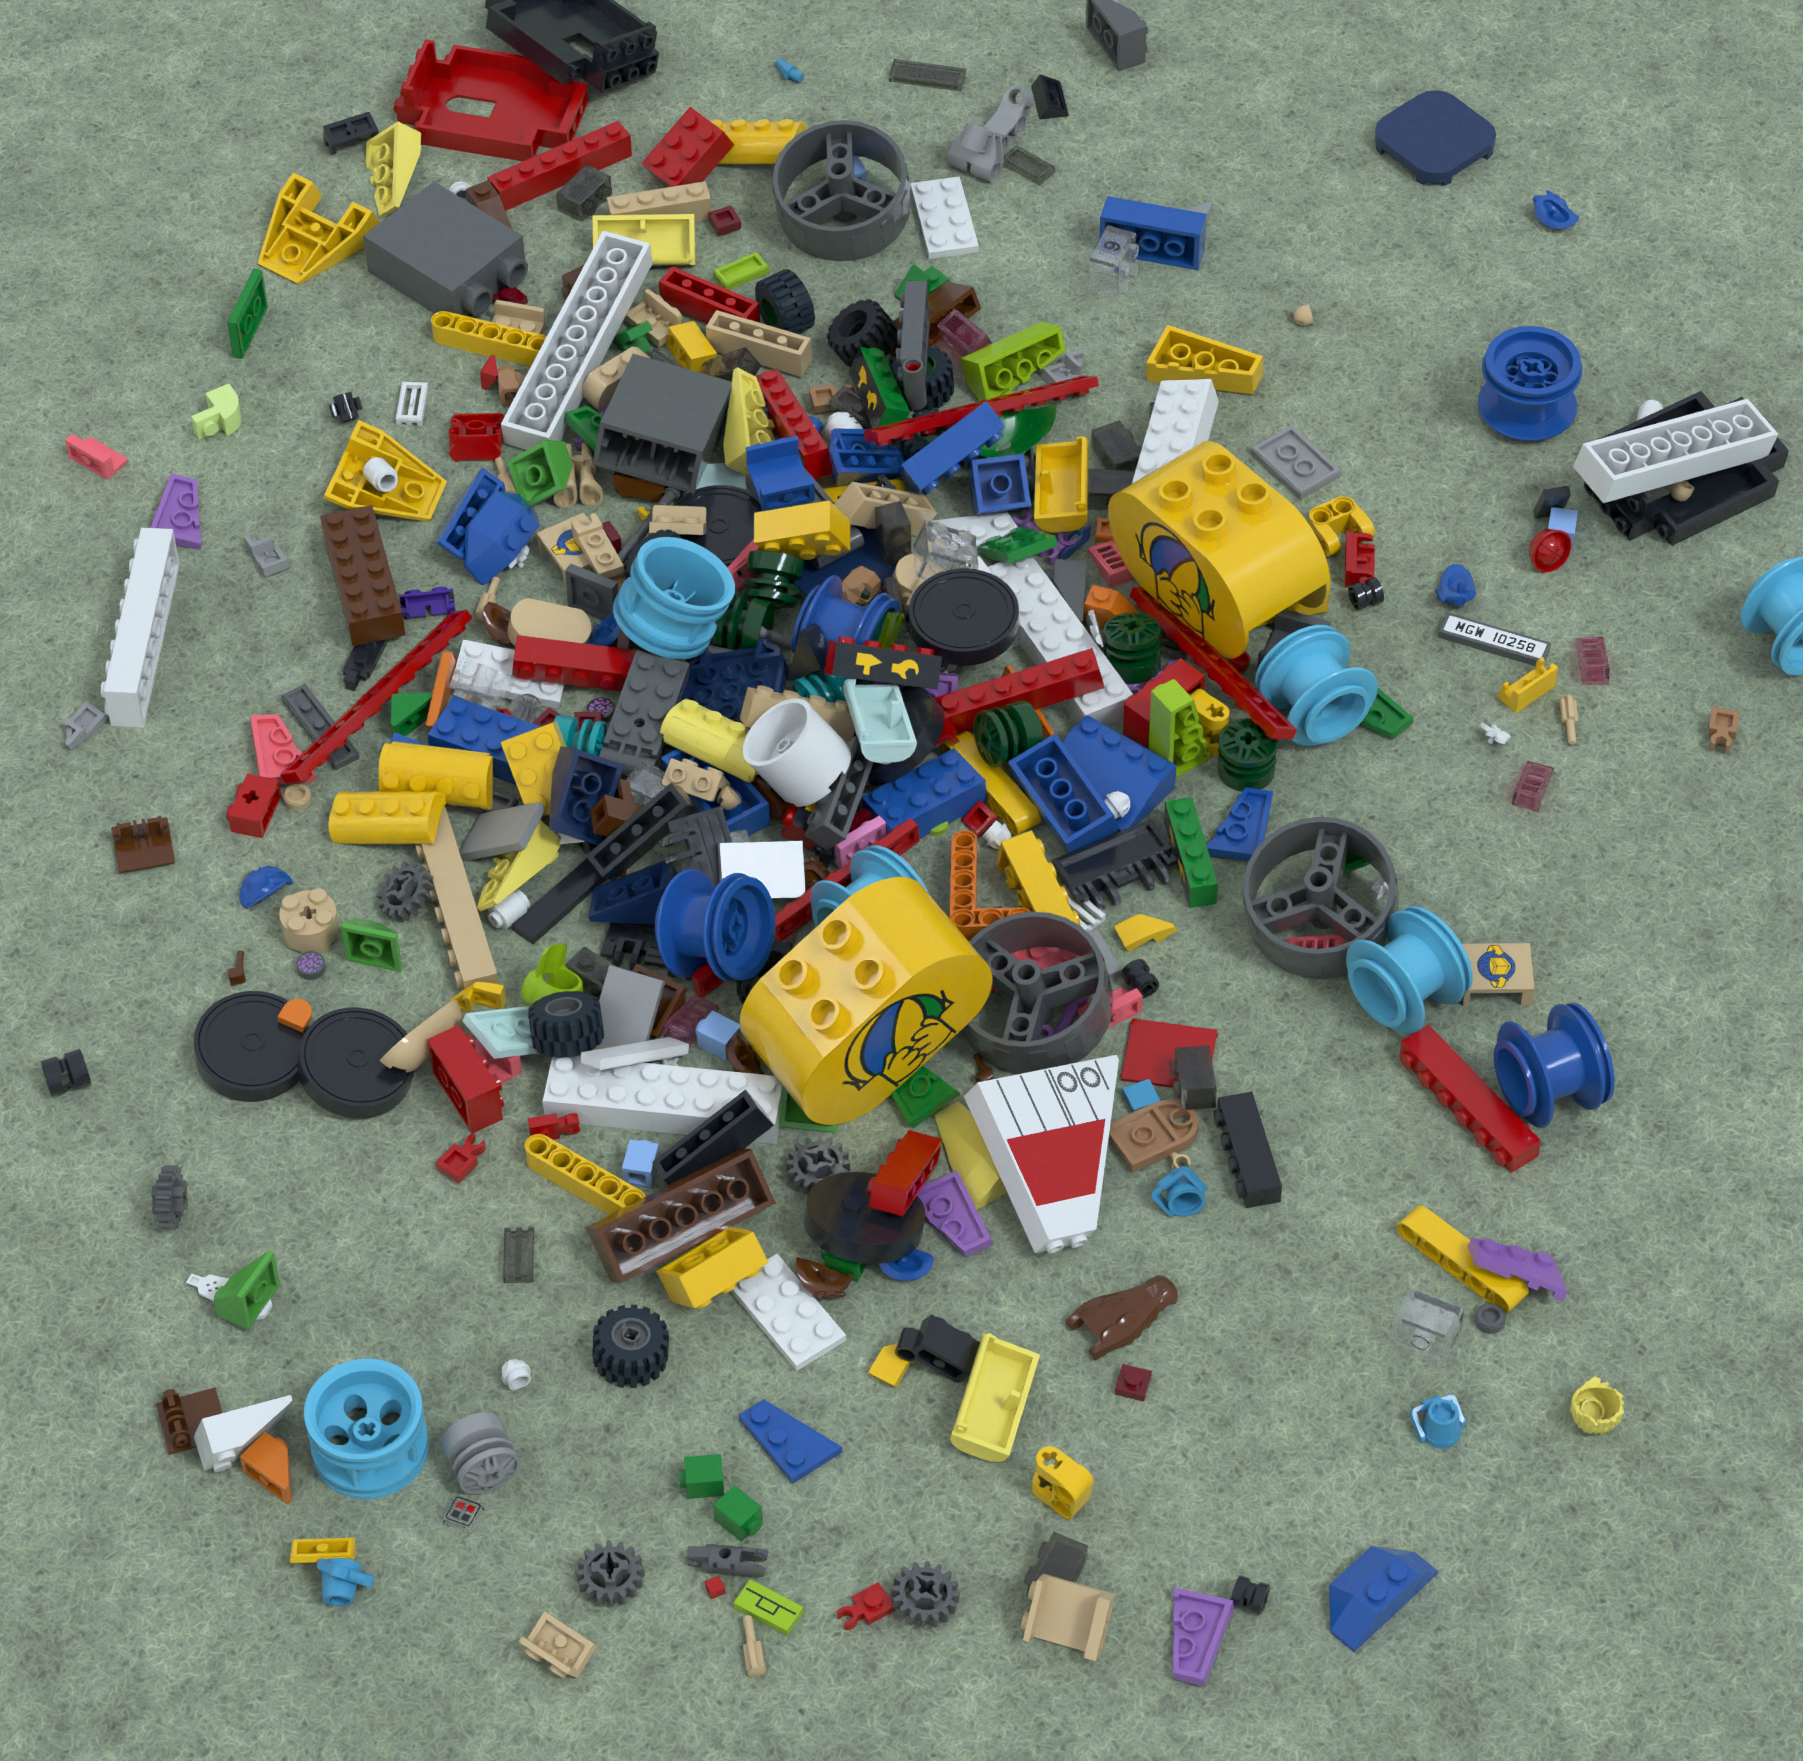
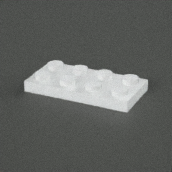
[910,176,979,259]
[451,640,565,708]
[730,1254,846,1371]

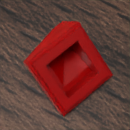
[480,354,498,390]
[961,800,998,838]

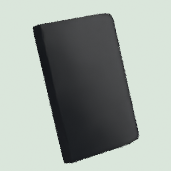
[1031,75,1069,119]

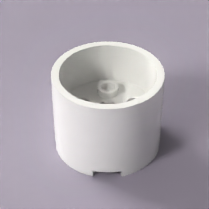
[743,698,851,807]

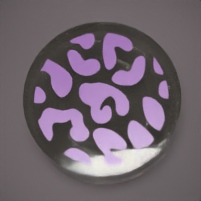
[587,697,615,723]

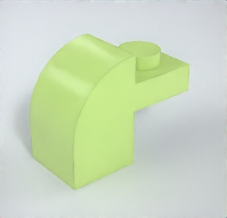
[191,383,242,440]

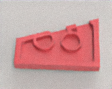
[250,714,316,784]

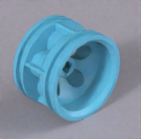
[304,1359,429,1499]

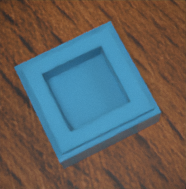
[1122,1079,1161,1113]

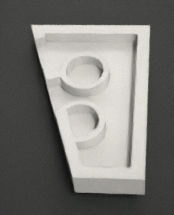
[925,512,1017,563]

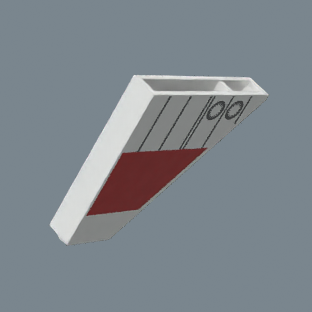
[964,1055,1119,1254]

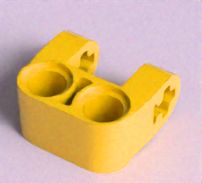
[1308,496,1375,557]
[1190,689,1230,756]
[1031,1446,1094,1520]

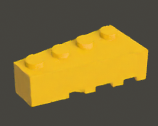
[1146,325,1263,394]
[995,830,1081,925]

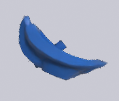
[1533,190,1579,229]
[1435,564,1476,607]
[587,610,620,647]
[239,866,293,909]
[877,1249,934,1281]

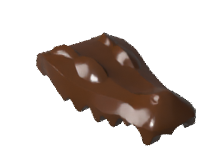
[1065,1275,1178,1361]

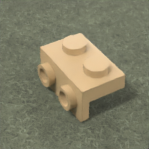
[625,289,682,347]
[662,758,730,802]
[518,1611,598,1679]

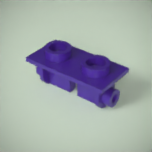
[399,587,456,619]

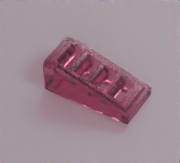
[1576,637,1610,685]
[1512,761,1554,812]
[663,994,719,1048]

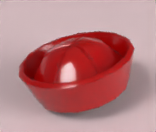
[1528,529,1572,573]

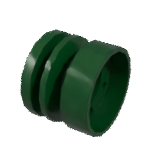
[742,550,805,609]
[714,594,775,650]
[1104,613,1161,683]
[973,700,1043,768]
[1217,718,1277,792]

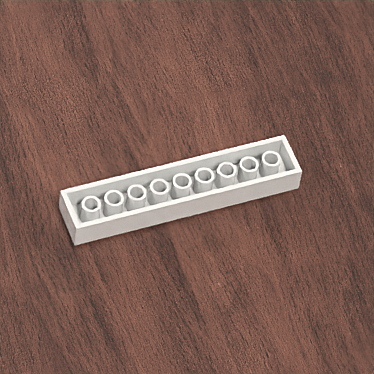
[501,231,653,450]

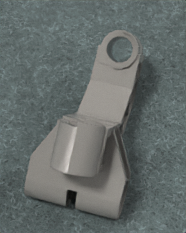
[947,85,1034,183]

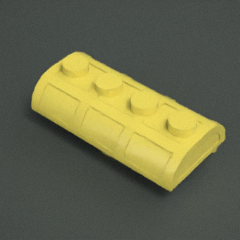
[592,214,696,266]
[660,699,758,783]
[950,1333,1040,1462]

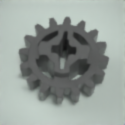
[376,861,435,921]
[786,1136,851,1195]
[151,1165,188,1230]
[576,1540,645,1607]
[891,1561,960,1628]

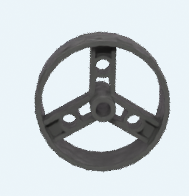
[772,120,911,261]
[1243,817,1399,979]
[962,912,1113,1075]

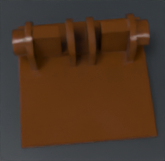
[111,815,175,873]
[156,1387,222,1455]

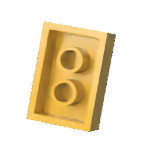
[754,500,850,560]
[501,721,567,817]
[656,1226,769,1309]

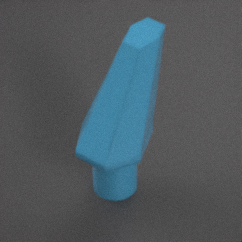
[775,58,804,83]

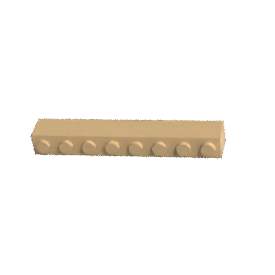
[415,806,498,990]

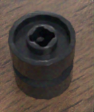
[41,1049,91,1097]

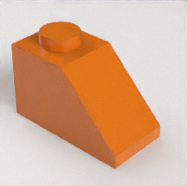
[1084,585,1140,630]
[239,1432,292,1505]

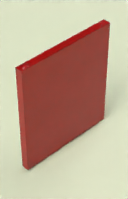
[1120,1018,1218,1093]

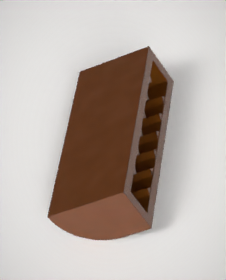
[889,282,981,357]

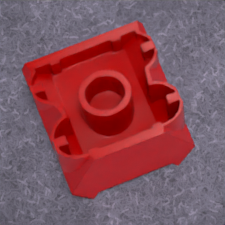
[448,413,504,462]

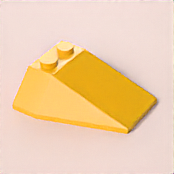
[323,420,447,522]

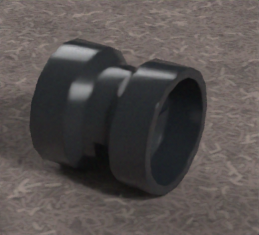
[1348,577,1384,611]
[1121,959,1160,999]
[1231,1575,1270,1615]

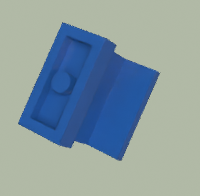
[746,436,815,511]

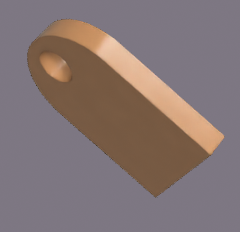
[1108,1100,1198,1173]

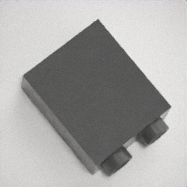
[363,181,528,317]
[592,353,732,494]

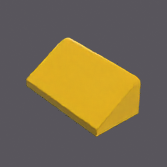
[290,1537,357,1563]

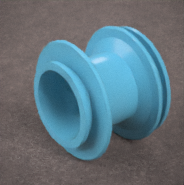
[1740,556,1803,675]
[1255,625,1378,746]
[810,845,929,927]
[1346,906,1473,1034]

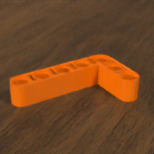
[949,830,1031,941]

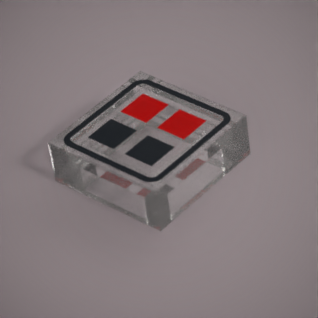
[442,1494,485,1534]

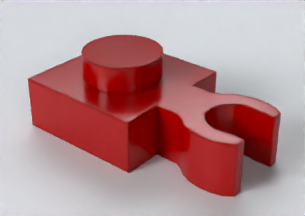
[527,1113,580,1140]
[435,1133,486,1184]
[837,1582,895,1630]

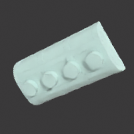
[843,678,917,764]

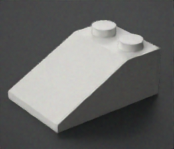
[194,1395,293,1472]

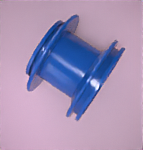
[1478,326,1582,441]
[792,575,900,685]
[655,869,775,982]
[1494,1002,1615,1128]

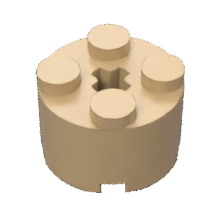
[279,888,340,954]

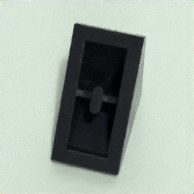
[788,624,828,681]

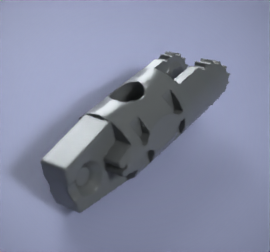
[686,1544,769,1577]

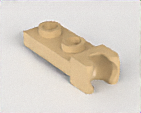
[571,513,624,578]

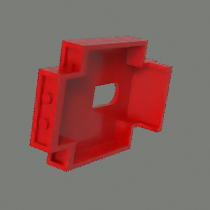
[393,39,589,162]

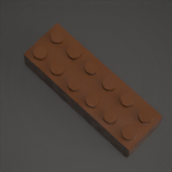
[320,505,406,646]
[586,1148,776,1283]

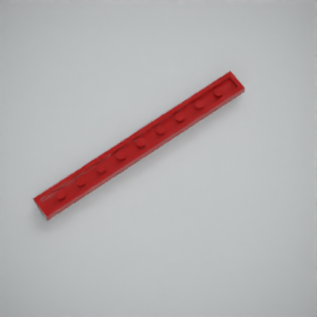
[864,375,1099,446]
[1129,586,1297,740]
[280,609,472,784]
[691,818,920,999]

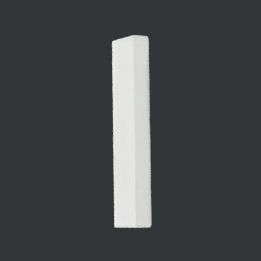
[581,1037,689,1070]

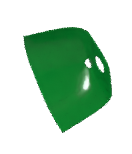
[978,403,1057,458]

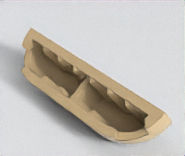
[380,999,462,1072]

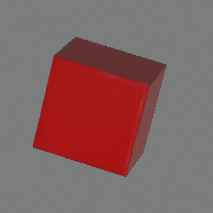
[705,1576,726,1599]

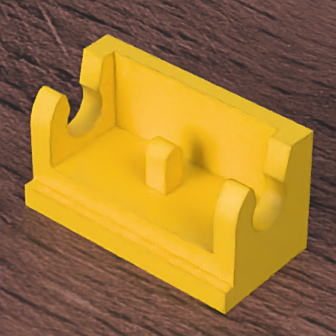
[666,321,717,373]
[1497,657,1558,713]

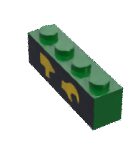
[849,347,910,428]
[1164,797,1218,908]

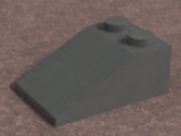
[1086,0,1148,71]

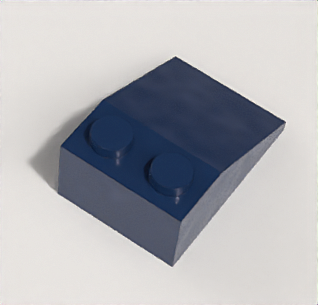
[549,746,623,845]
[588,860,678,925]

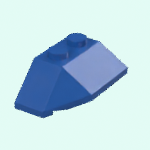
[829,428,906,486]
[436,468,505,560]
[464,491,540,585]
[1329,1546,1439,1652]

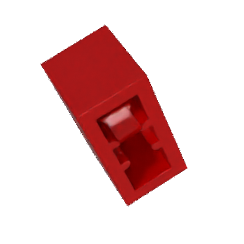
[226,773,282,838]

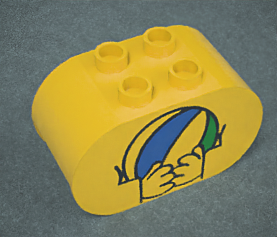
[1108,441,1331,659]
[740,877,992,1125]

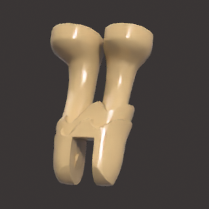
[554,443,604,508]

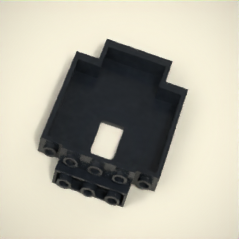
[485,0,659,93]
[1584,391,1789,546]

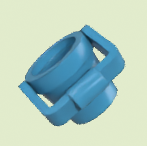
[1151,1166,1207,1217]
[1409,1395,1466,1449]
[317,1558,375,1606]

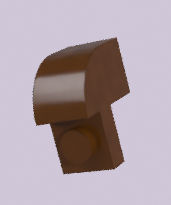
[590,779,643,837]

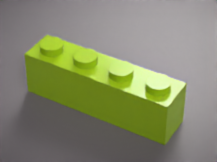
[960,321,1065,401]
[1149,679,1212,778]

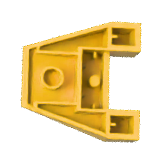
[258,172,380,285]

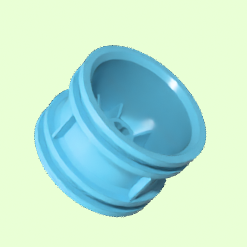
[613,537,735,659]

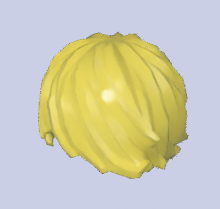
[1570,1376,1624,1435]

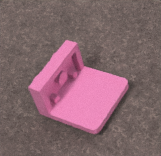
[834,816,911,868]

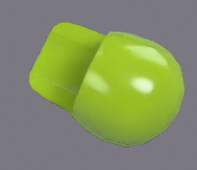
[521,943,583,1006]

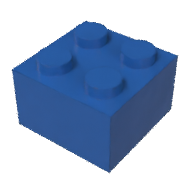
[967,454,1031,516]

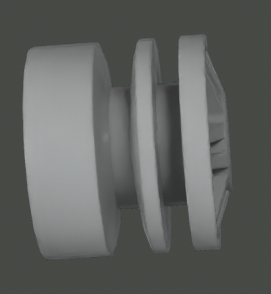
[441,1412,520,1494]

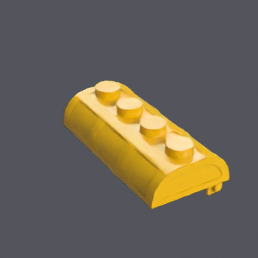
[711,119,807,164]
[1034,436,1089,532]
[379,741,493,810]
[328,791,446,844]

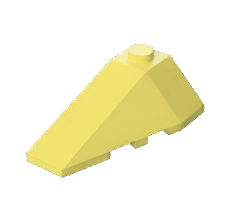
[366,121,421,217]
[723,367,775,476]
[477,820,561,911]
[934,1101,1007,1209]

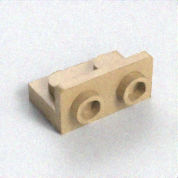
[492,300,546,334]
[649,505,707,535]

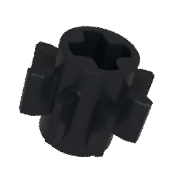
[329,392,363,423]

